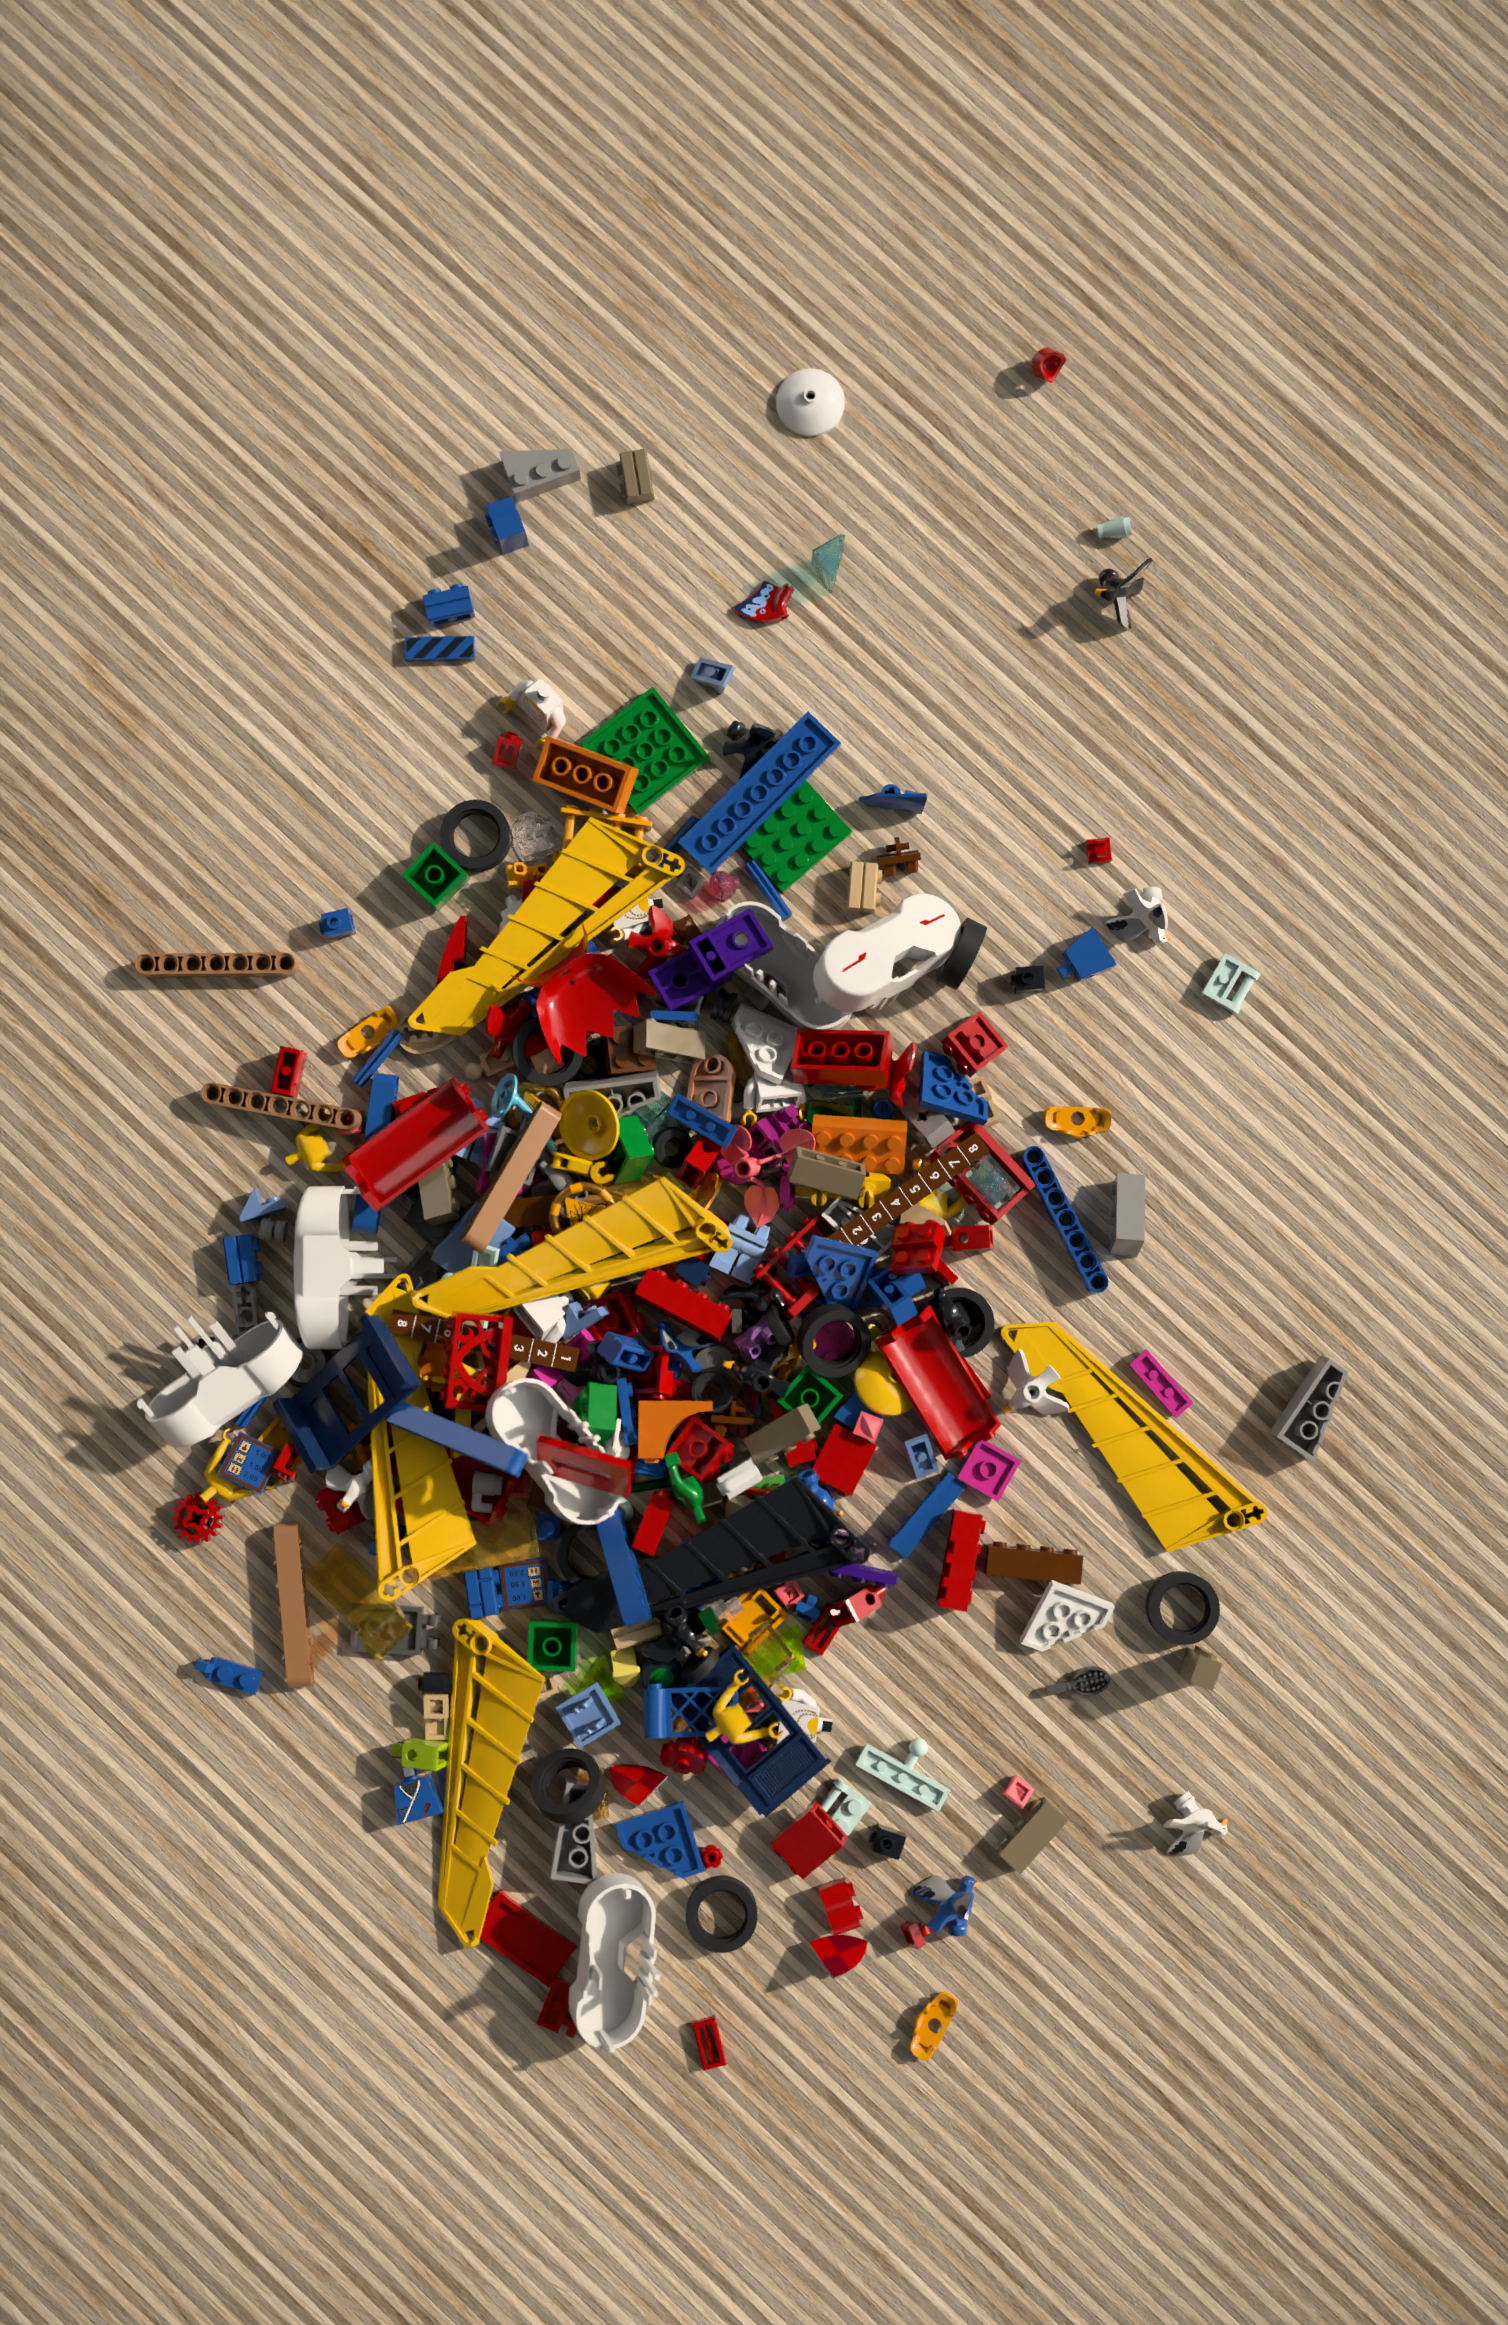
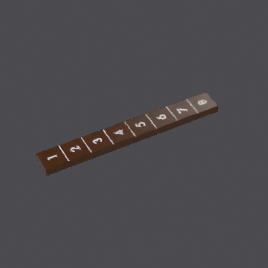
[827,1132,990,1246]
[389,1309,580,1372]

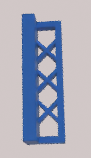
[887,1471,966,1559]

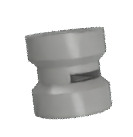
[259,1217,288,1243]

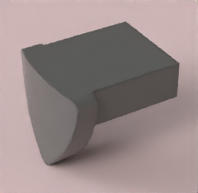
[726,1309,742,1337]

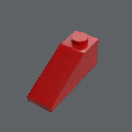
[769,1397,819,1467]

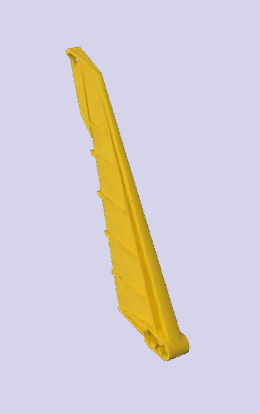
[408,817,685,1035]
[411,1177,733,1319]
[365,1274,476,1601]
[1000,1322,1268,1553]
[438,1617,545,1948]

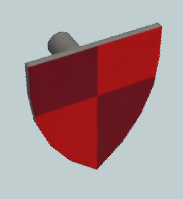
[609,1765,668,1807]
[809,1935,868,1980]

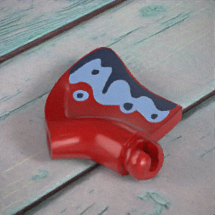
[734,581,794,623]

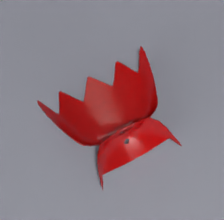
[510,922,656,1065]

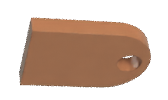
[687,1053,736,1123]

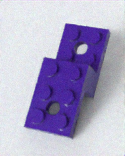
[648,908,774,1011]
[811,1531,898,1588]

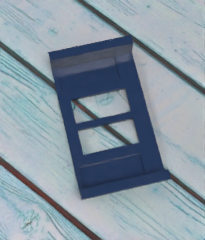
[272,1313,421,1474]
[672,1641,832,1817]

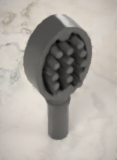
[694,1346,748,1374]
[1045,1666,1111,1696]

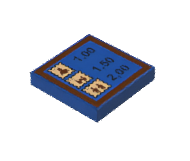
[650,1010,699,1030]
[218,1432,282,1495]
[499,1558,550,1611]

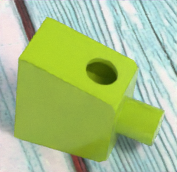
[391,1738,449,1771]

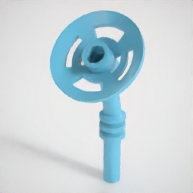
[491,1073,560,1159]

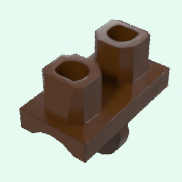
[877,837,921,877]
[711,1399,754,1438]

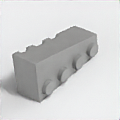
[563,1070,662,1116]
[1268,1356,1348,1463]
[549,1777,597,1884]

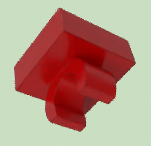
[1086,837,1112,864]
[899,1921,931,1949]

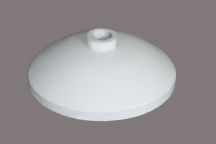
[776,369,844,437]

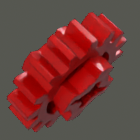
[172,1492,225,1544]

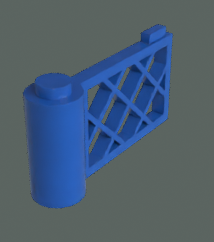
[643,1681,738,1738]

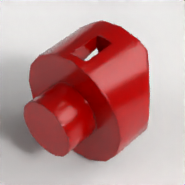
[1032,347,1066,383]

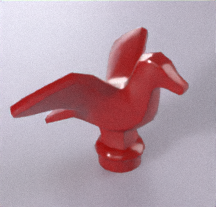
[627,905,688,980]
[486,999,548,1059]
[855,1042,916,1108]

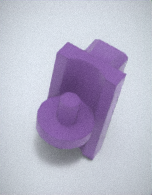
[733,1317,778,1360]

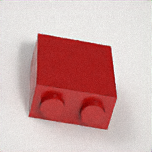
[811,1423,877,1497]
[632,1488,675,1556]
[771,1801,848,1880]

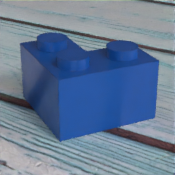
[484,496,529,555]
[868,1266,926,1326]

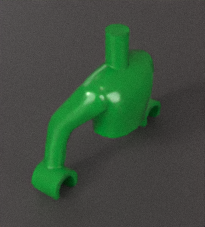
[665,1452,706,1523]

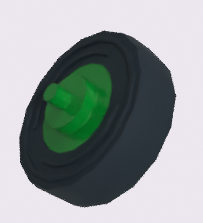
[640,1658,682,1689]

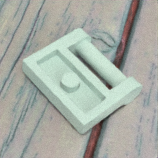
[1201,953,1260,1015]
[820,1777,872,1836]

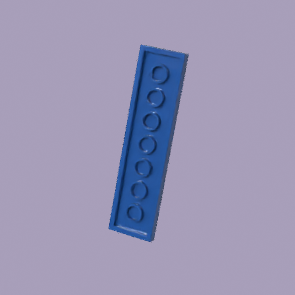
[678,711,841,875]

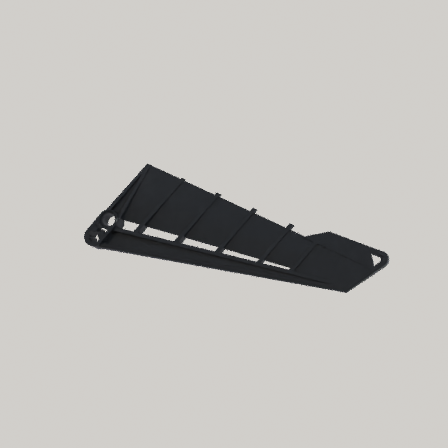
[550,1476,870,1633]

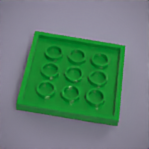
[581,687,710,816]
[741,780,852,893]

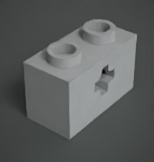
[900,1095,955,1150]

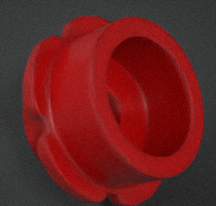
[700,1844,723,1868]

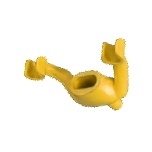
[285,1103,345,1173]
[913,1158,967,1221]
[199,1429,277,1503]
[705,1669,783,1744]

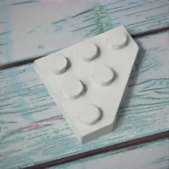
[731,1003,799,1085]
[1019,1580,1115,1652]

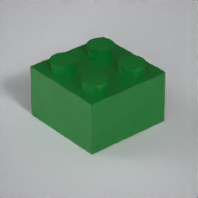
[401,842,470,912]
[604,1115,655,1184]
[777,1364,843,1424]
[571,1382,617,1446]
[527,1619,579,1672]

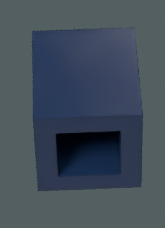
[675,1256,712,1288]

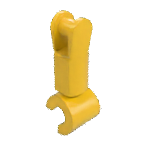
[549,1152,615,1184]

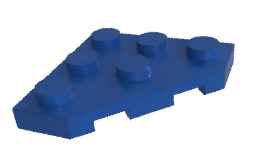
[918,1050,988,1126]
[804,1235,878,1311]
[615,1801,705,1879]

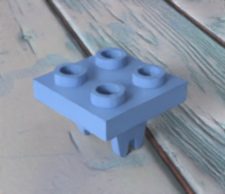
[555,1681,621,1748]

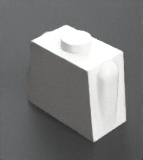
[716,1457,763,1500]

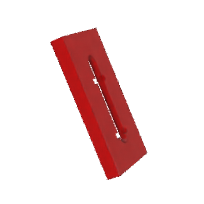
[536,1434,632,1498]

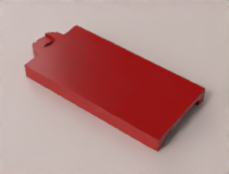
[471,1890,577,1987]

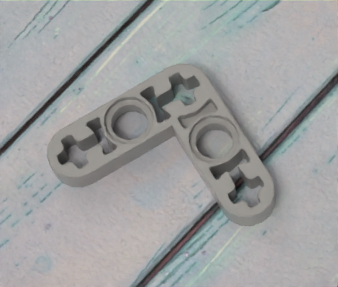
[192,1283,259,1345]

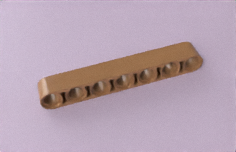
[134,952,299,978]
[201,1083,362,1130]
[460,1101,562,1253]
[274,1522,314,1688]

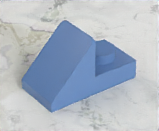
[690,657,735,694]
[239,1188,290,1223]
[563,1301,610,1340]
[904,1434,939,1479]

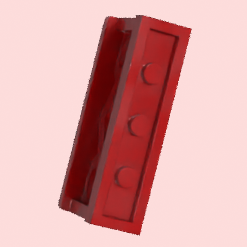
[928,1121,1036,1225]
[439,1311,513,1411]

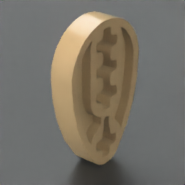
[397,1010,461,1055]

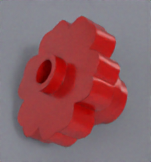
[659,1737,708,1774]

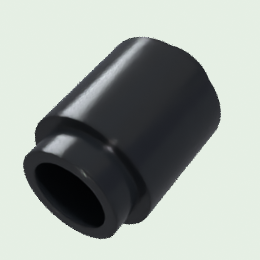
[418,1671,453,1696]

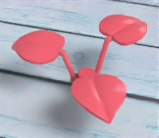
[720,1125,816,1227]

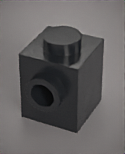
[1010,965,1045,994]
[868,1823,907,1860]

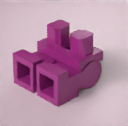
[747,1104,812,1169]

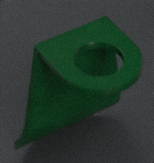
[806,1100,862,1133]

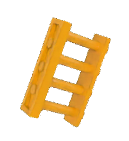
[552,805,653,879]

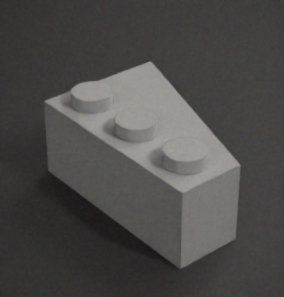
[499,449,581,503]
[1109,1173,1145,1257]

